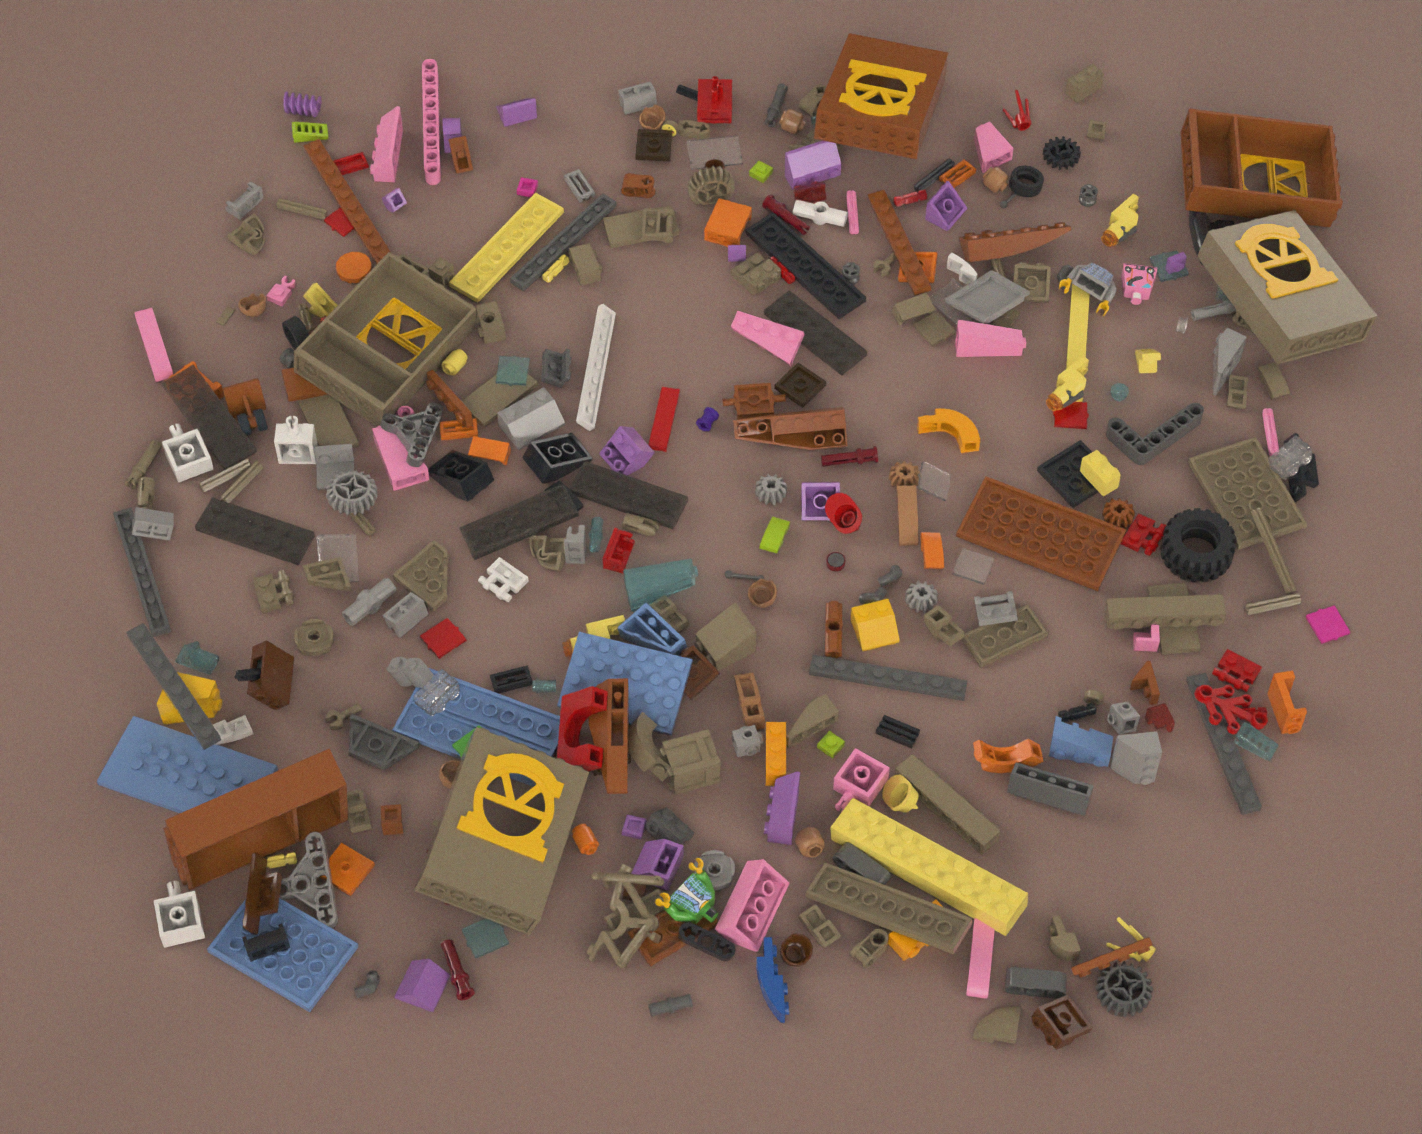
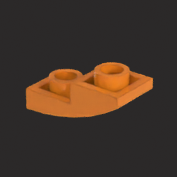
[920,532,944,569]

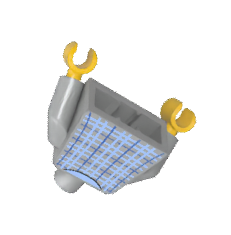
[1059,263,1117,316]

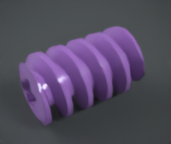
[283,91,322,117]

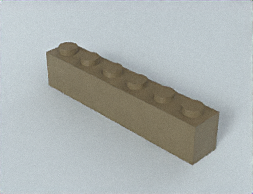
[1105,594,1226,629]
[895,754,1000,855]

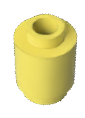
[442,349,468,376]

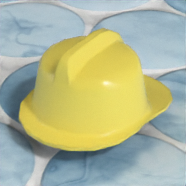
[882,774,919,813]

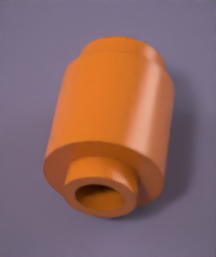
[572,824,599,855]

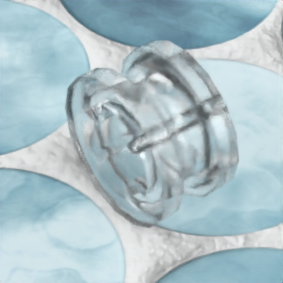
[1176,317,1188,334]

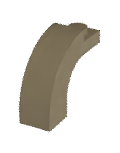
[628,712,671,782]

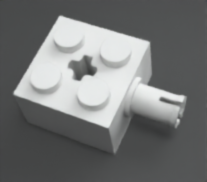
[274,416,318,464]
[162,424,213,483]
[154,881,205,948]

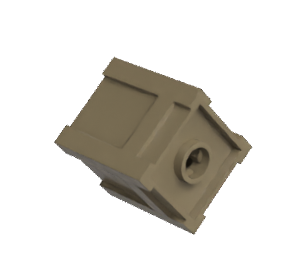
[660,729,721,795]

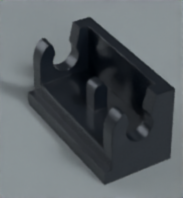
[242,924,290,962]

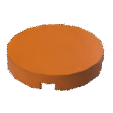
[336,252,372,283]

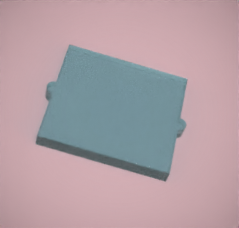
[1150,250,1189,282]
[496,355,530,386]
[462,919,509,959]

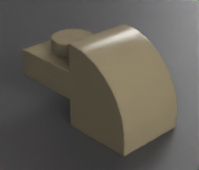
[924,605,965,647]
[1049,915,1081,961]

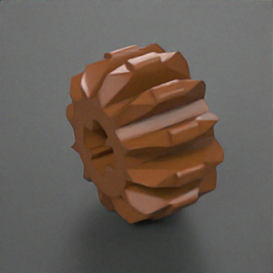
[1102,497,1135,529]

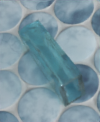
[623,558,698,612]

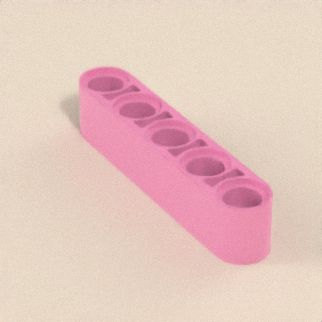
[134,307,173,382]
[966,918,995,999]

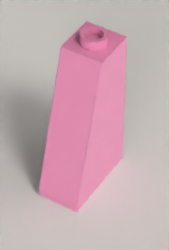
[955,320,1026,357]
[372,423,429,491]

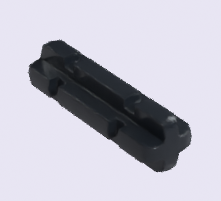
[1058,703,1097,722]

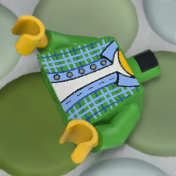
[655,858,719,924]

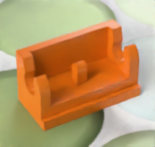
[468,436,511,465]

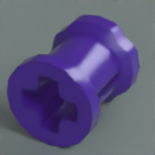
[696,407,719,432]

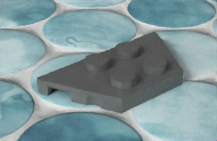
[348,714,420,771]

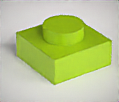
[749,161,773,183]
[817,731,845,759]

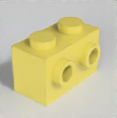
[1080,450,1121,497]

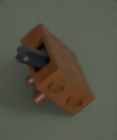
[234,640,294,710]

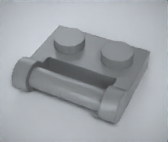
[974,591,1018,626]

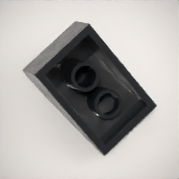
[522,433,593,484]
[428,450,494,502]

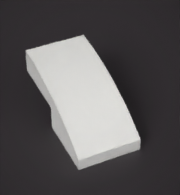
[947,252,977,285]
[213,715,254,745]

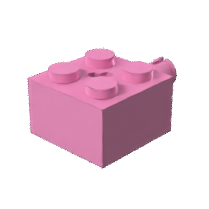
[833,748,890,813]

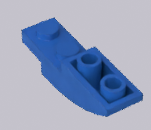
[756,937,789,1023]

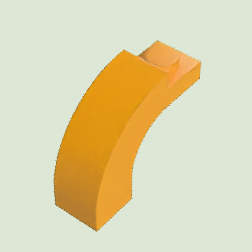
[917,408,980,453]

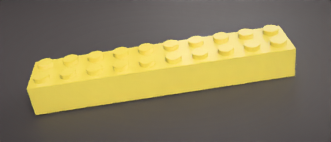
[830,798,1028,936]

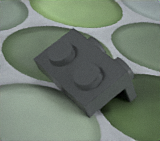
[541,348,572,388]
[645,807,694,844]

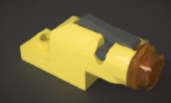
[1101,194,1139,247]
[1046,356,1089,411]
[562,615,625,657]

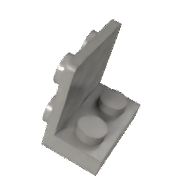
[314,444,355,490]

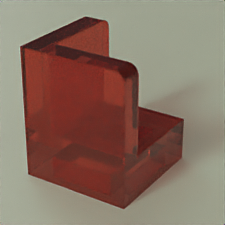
[1145,703,1175,733]

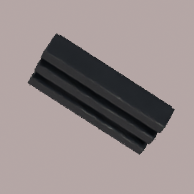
[490,665,533,694]
[876,715,920,749]

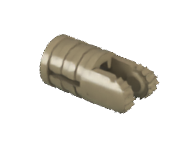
[137,477,155,510]
[622,513,660,537]

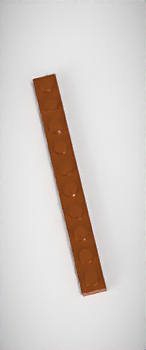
[303,139,391,265]

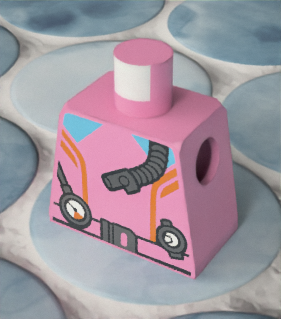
[1121,263,1158,305]

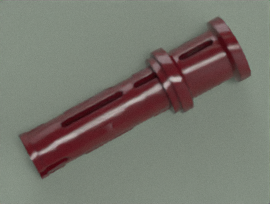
[762,194,810,235]
[821,446,878,467]
[441,939,475,1001]

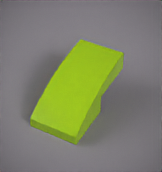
[759,516,790,554]

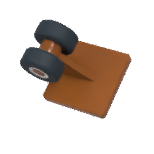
[223,378,268,436]

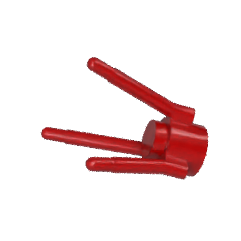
[1003,90,1032,131]

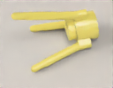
[1106,917,1156,962]

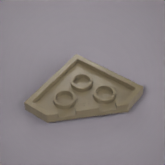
[393,540,448,612]

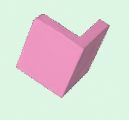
[1133,625,1160,652]

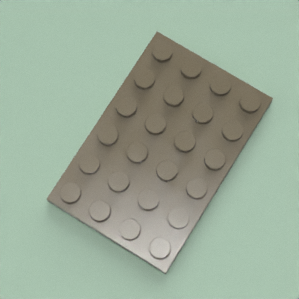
[1188,437,1307,550]

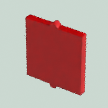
[324,207,354,237]
[1053,402,1089,429]
[420,618,467,659]

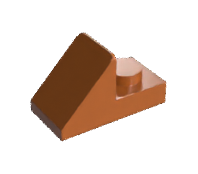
[448,135,473,174]
[1130,661,1160,705]

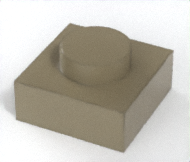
[1087,120,1107,140]

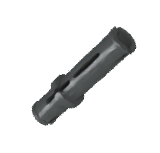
[765,83,788,127]

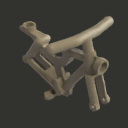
[587,864,664,968]

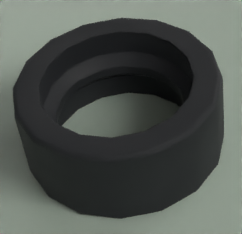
[1009,165,1044,197]
[282,316,309,350]

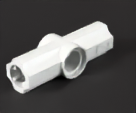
[793,200,848,227]

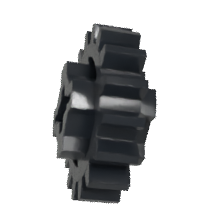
[1042,136,1081,170]

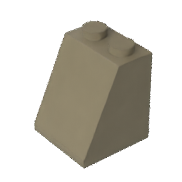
[694,603,756,671]

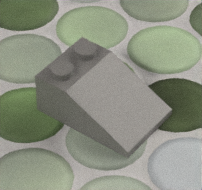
[1213,327,1247,396]

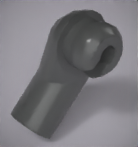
[1057,265,1074,290]
[877,565,902,587]
[859,587,887,604]
[354,970,380,999]

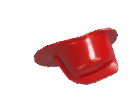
[825,493,862,534]

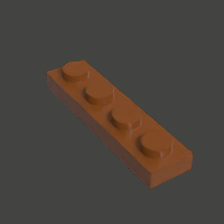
[426,370,473,428]
[1071,937,1153,978]

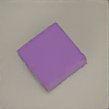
[728,245,746,262]
[622,815,647,839]

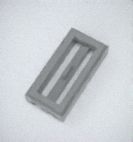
[564,169,595,203]

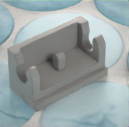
[618,82,657,115]
[225,182,264,220]
[132,507,174,541]
[564,525,586,564]
[383,592,428,638]

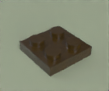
[635,129,673,161]
[774,362,826,408]

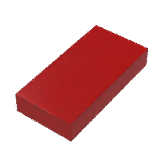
[333,152,369,175]

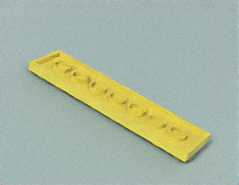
[449,193,564,303]

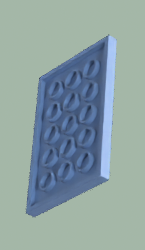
[557,632,693,736]
[207,898,359,1012]

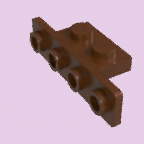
[243,853,282,935]

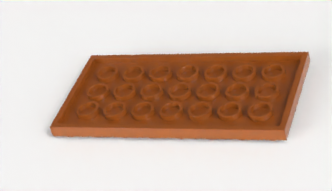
[956,476,1126,591]

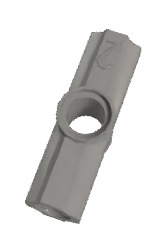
[342,578,396,626]

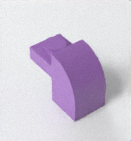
[443,118,462,153]

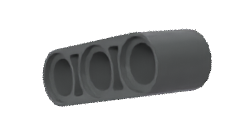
[832,842,892,885]
[1005,967,1067,999]

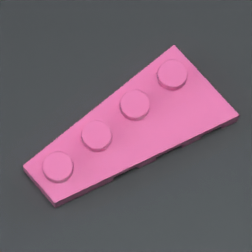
[731,311,805,366]

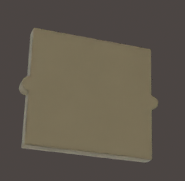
[913,311,956,347]

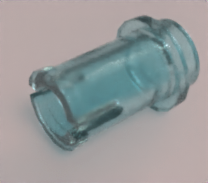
[532,678,556,694]

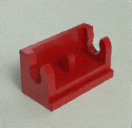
[603,527,635,573]

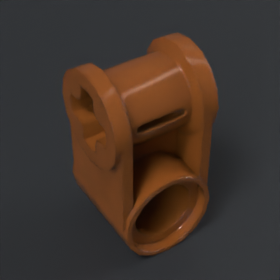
[621,173,656,198]

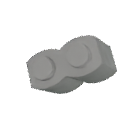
[386,657,434,688]

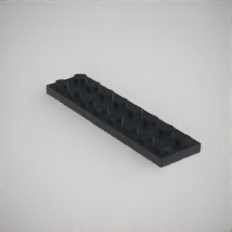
[746,212,866,319]

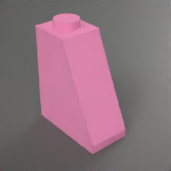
[974,121,1013,173]

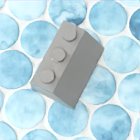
[497,387,565,450]
[1110,731,1162,785]

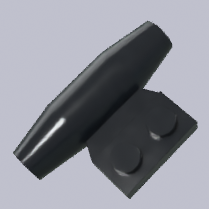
[1189,211,1235,266]

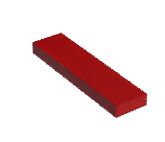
[648,387,680,452]

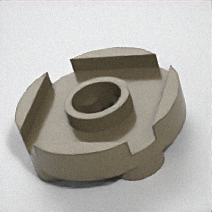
[294,619,334,656]

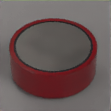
[826,552,846,572]

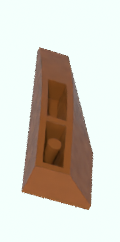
[959,222,1071,262]
[733,407,848,450]
[589,678,629,794]

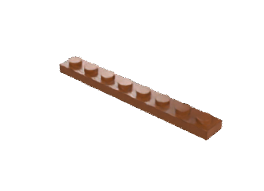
[868,189,931,296]

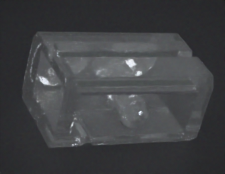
[1268,435,1312,480]
[414,669,460,717]

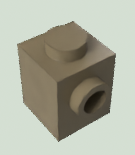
[428,257,455,288]

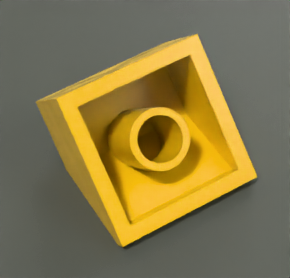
[850,599,899,652]

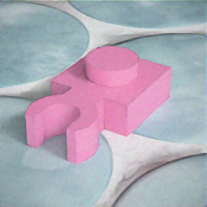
[266,276,296,307]

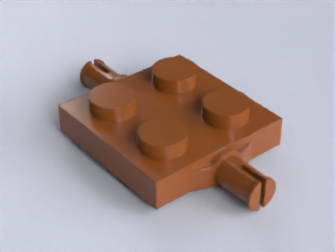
[722,383,786,419]

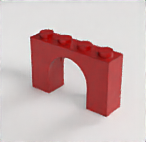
[557,686,608,772]

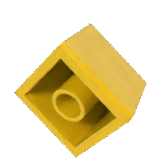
[157,672,222,725]

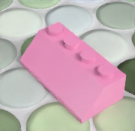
[370,106,403,182]
[715,859,789,952]

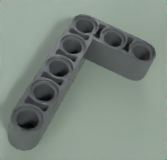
[1106,403,1204,465]

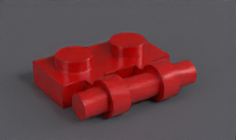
[1121,513,1167,556]
[1212,649,1262,692]

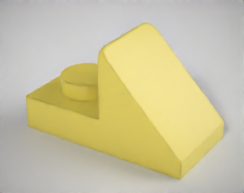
[303,283,338,319]
[1135,349,1161,373]

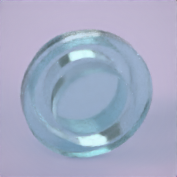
[1110,383,1129,401]

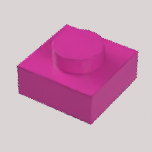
[517,177,538,197]

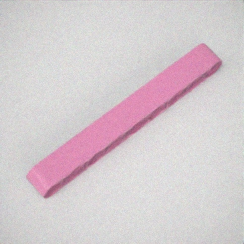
[422,59,441,185]

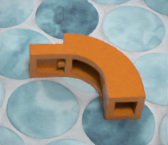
[973,738,1044,773]

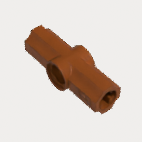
[825,601,843,658]

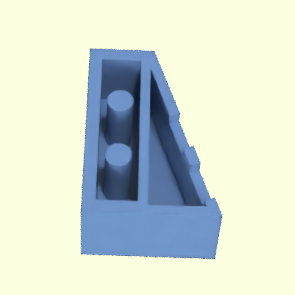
[617,603,687,656]
[1049,716,1113,767]

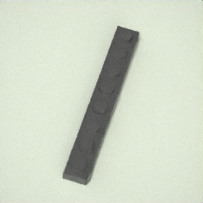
[510,194,616,291]
[113,508,172,637]
[126,623,221,750]
[809,655,968,701]
[1186,673,1262,815]

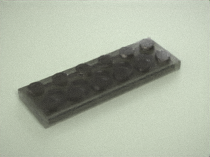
[764,290,867,376]
[162,365,257,470]
[570,461,688,529]
[459,484,579,560]
[195,497,315,566]

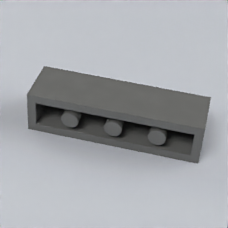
[1007,762,1094,816]

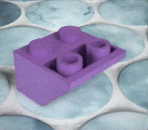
[599,426,655,479]
[631,839,684,891]

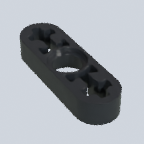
[678,922,735,961]

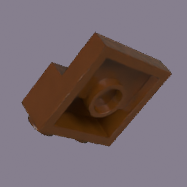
[680,645,720,700]
[1031,995,1093,1050]

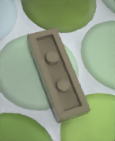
[604,889,664,932]

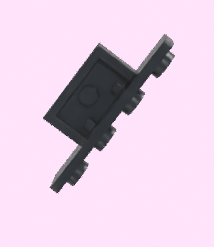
[1284,433,1319,503]

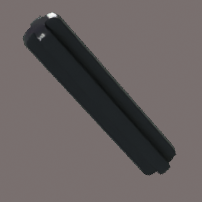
[914,159,955,192]

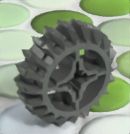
[1095,961,1153,1017]

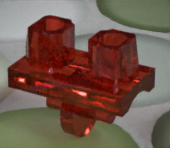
[794,181,827,204]

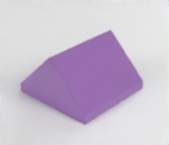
[496,98,537,127]
[925,181,968,231]
[801,482,840,520]
[394,959,450,1012]

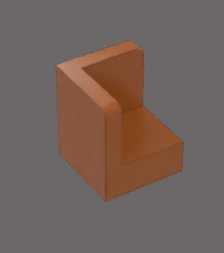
[381,804,404,835]

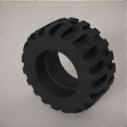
[1160,508,1237,583]

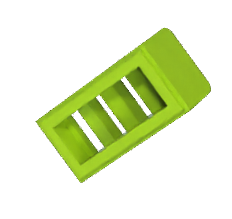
[292,122,329,143]

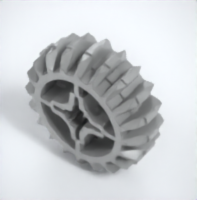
[326,469,378,516]

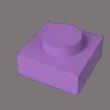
[1165,252,1187,274]

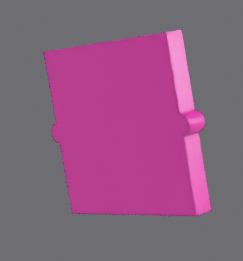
[1306,605,1350,644]

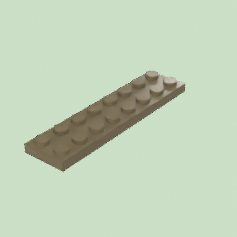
[805,862,973,954]

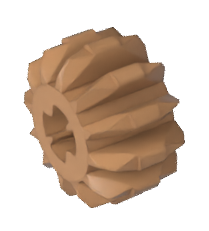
[888,460,921,489]

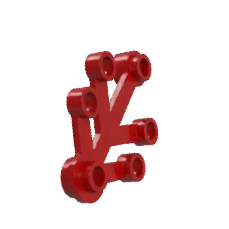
[1194,685,1268,734]

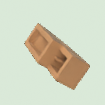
[896,485,918,546]
[734,673,765,730]

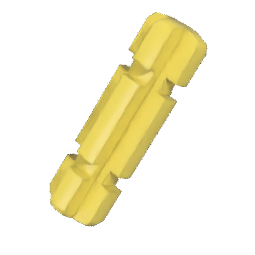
[542,254,570,283]
[266,852,297,869]

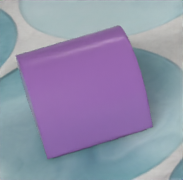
[382,188,407,212]

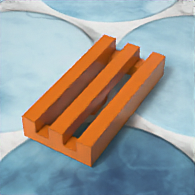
[939,159,976,188]
[439,418,478,440]

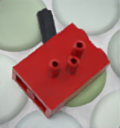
[676,76,732,123]

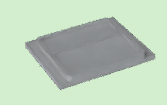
[945,270,1030,324]

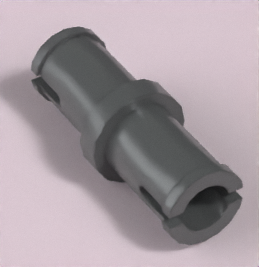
[648,994,693,1017]

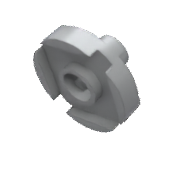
[694,850,735,891]

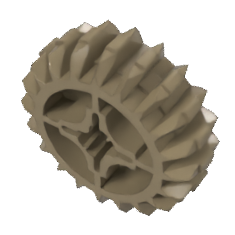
[687,166,735,206]

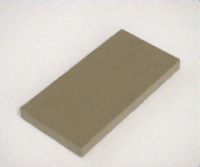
[603,205,679,248]
[462,361,538,428]
[298,395,359,448]
[1147,583,1201,655]
[962,604,1048,668]

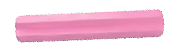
[846,190,859,235]
[1262,408,1280,457]

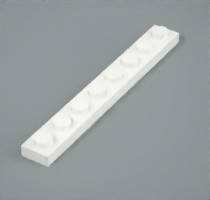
[576,304,616,431]

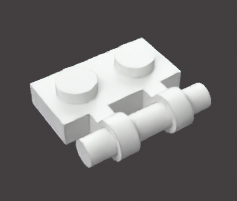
[478,557,529,602]

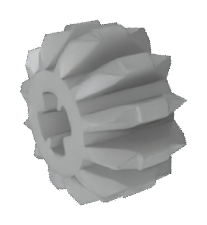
[755,474,787,505]
[905,581,938,613]

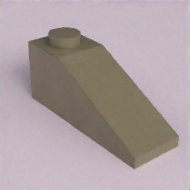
[786,694,839,749]

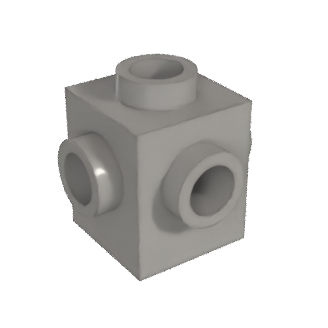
[1107,701,1140,735]
[732,725,763,758]

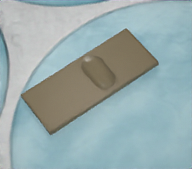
[216,307,235,326]

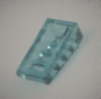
[1234,722,1279,761]

